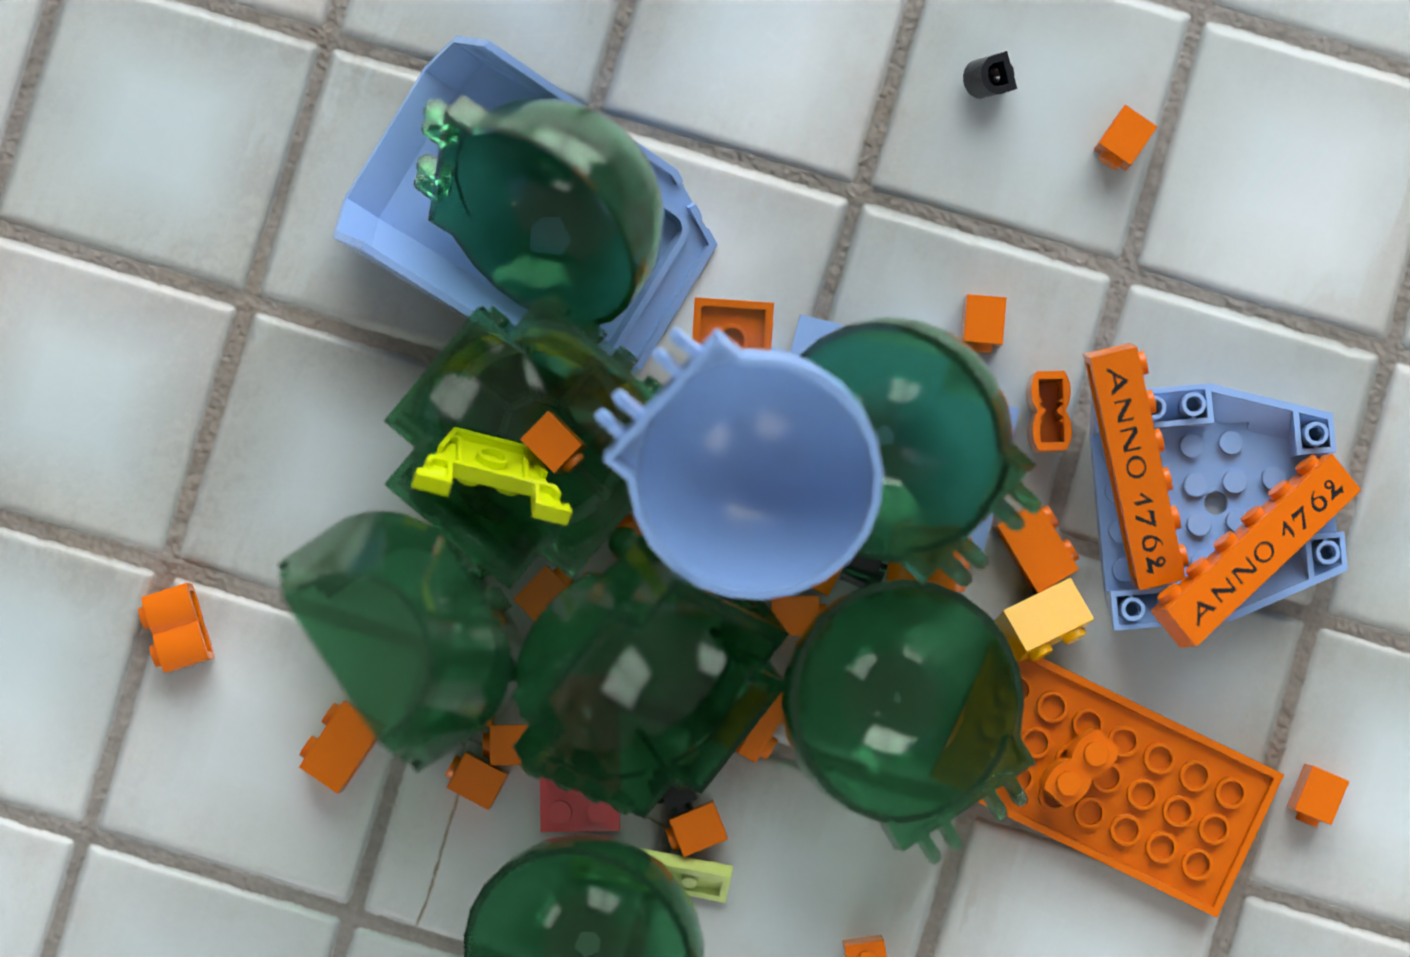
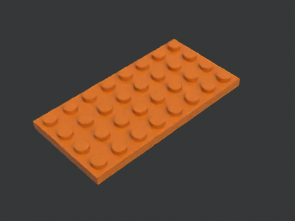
[929,637,1285,918]

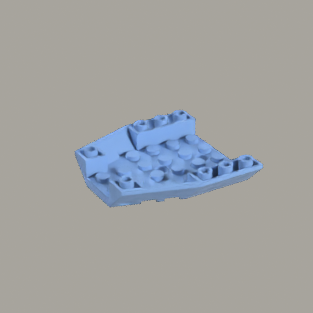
[1089,383,1348,631]

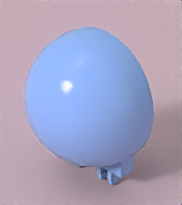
[594,327,883,600]

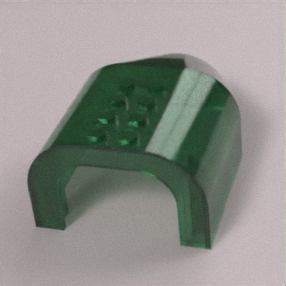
[278,511,525,773]

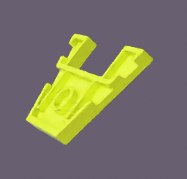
[412,427,572,526]

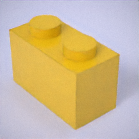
[994,578,1094,663]

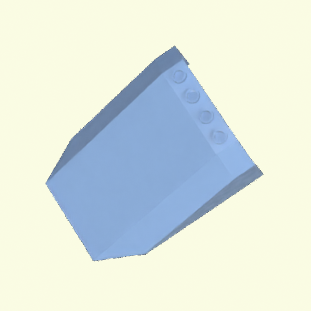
[333,36,718,378]

